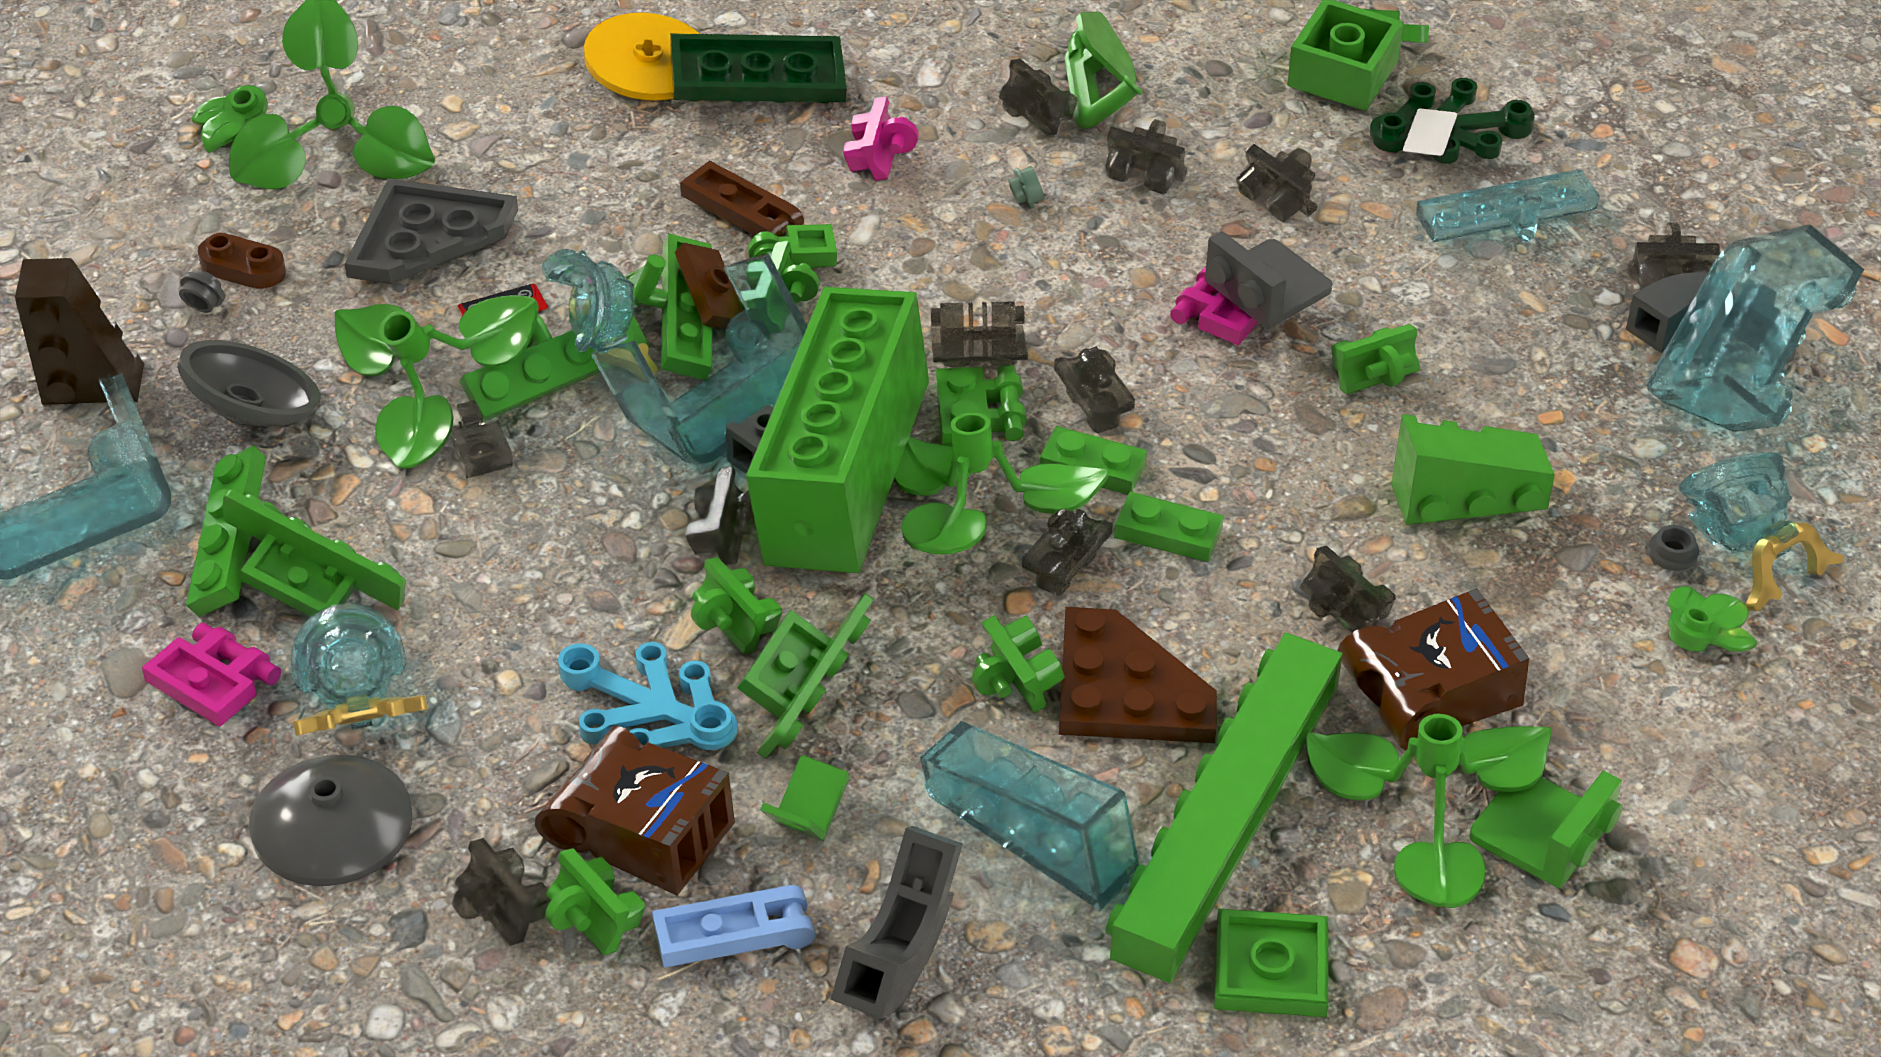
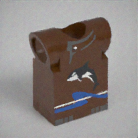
[1337,588,1530,751]
[535,725,735,896]

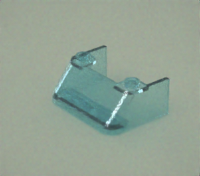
[591,254,807,465]
[0,374,171,580]

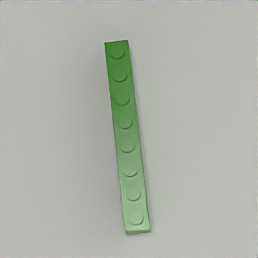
[1106,632,1343,984]

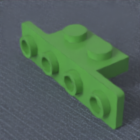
[223,489,406,626]
[737,593,874,758]

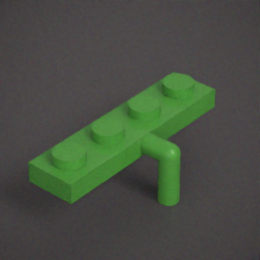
[633,233,712,380]
[460,306,650,423]
[186,446,286,617]

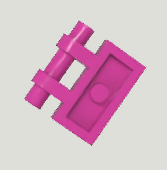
[1170,266,1259,346]
[142,622,281,727]

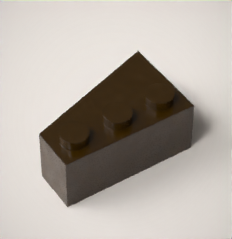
[15,258,144,405]

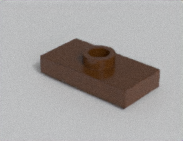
[675,243,748,332]

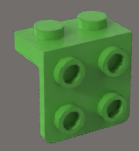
[1469,770,1623,889]

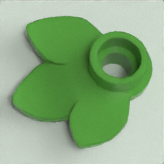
[191,85,268,153]
[1667,586,1757,652]

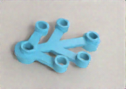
[558,642,738,750]

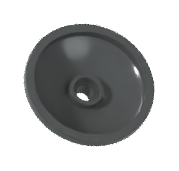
[177,340,321,427]
[249,755,412,886]

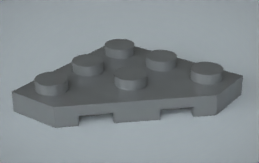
[345,178,518,284]

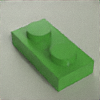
[1040,426,1147,495]
[1114,492,1224,562]

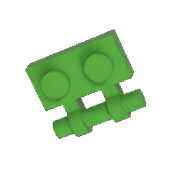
[936,362,1027,447]

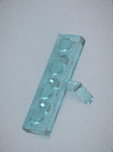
[1416,169,1600,243]

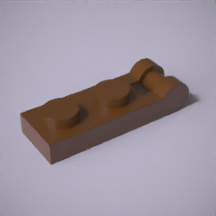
[680,160,804,237]

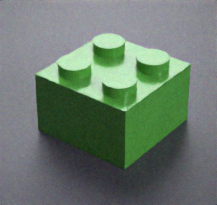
[1287,0,1404,111]

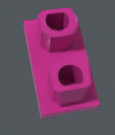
[843,96,919,181]

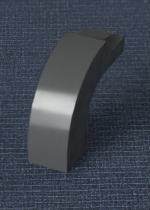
[1626,272,1802,368]
[830,826,963,1019]

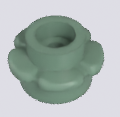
[1008,166,1045,209]

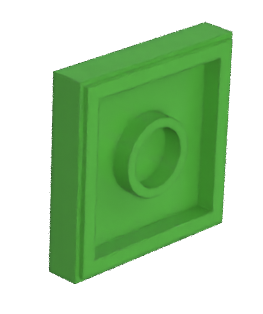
[1214,908,1328,1017]

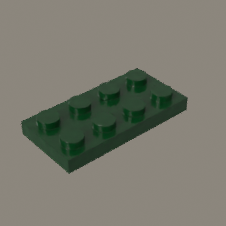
[670,33,847,104]

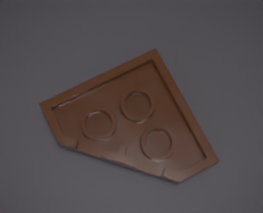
[1059,607,1217,743]

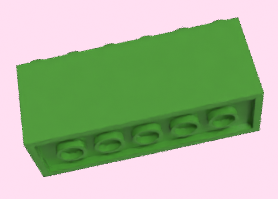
[746,287,929,574]

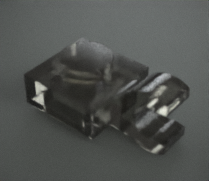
[452,400,513,479]

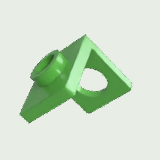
[760,755,850,841]

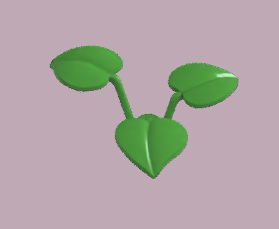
[229,0,436,189]
[335,295,539,469]
[894,412,1108,555]
[1306,714,1552,908]

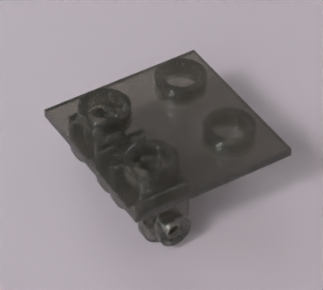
[930,301,1028,368]

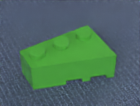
[1391,414,1555,525]

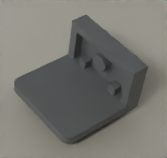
[1205,231,1333,329]

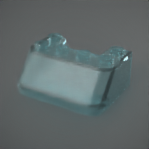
[1647,224,1864,432]

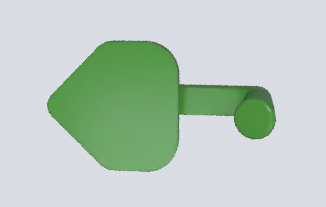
[1065,11,1143,129]

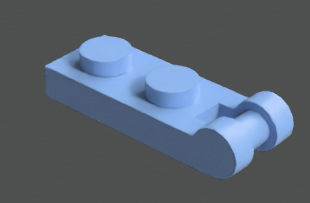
[652,885,816,968]

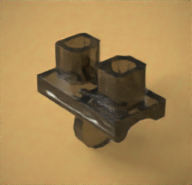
[999,59,1078,136]
[1105,119,1188,194]
[1236,144,1318,223]
[1628,222,1720,290]
[1054,346,1135,433]
[685,466,757,565]
[1022,508,1113,596]
[1300,545,1396,633]
[452,838,551,946]

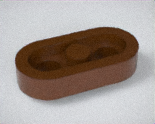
[198,233,286,289]

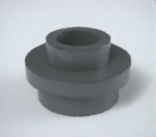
[179,271,225,313]
[1648,525,1699,571]

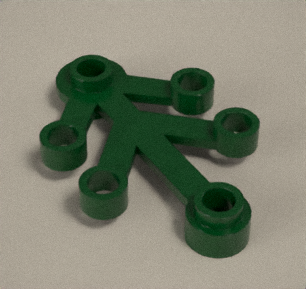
[1370,78,1535,164]

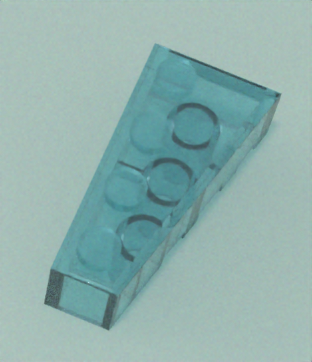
[920,721,1139,911]

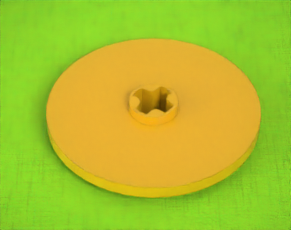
[584,13,699,100]

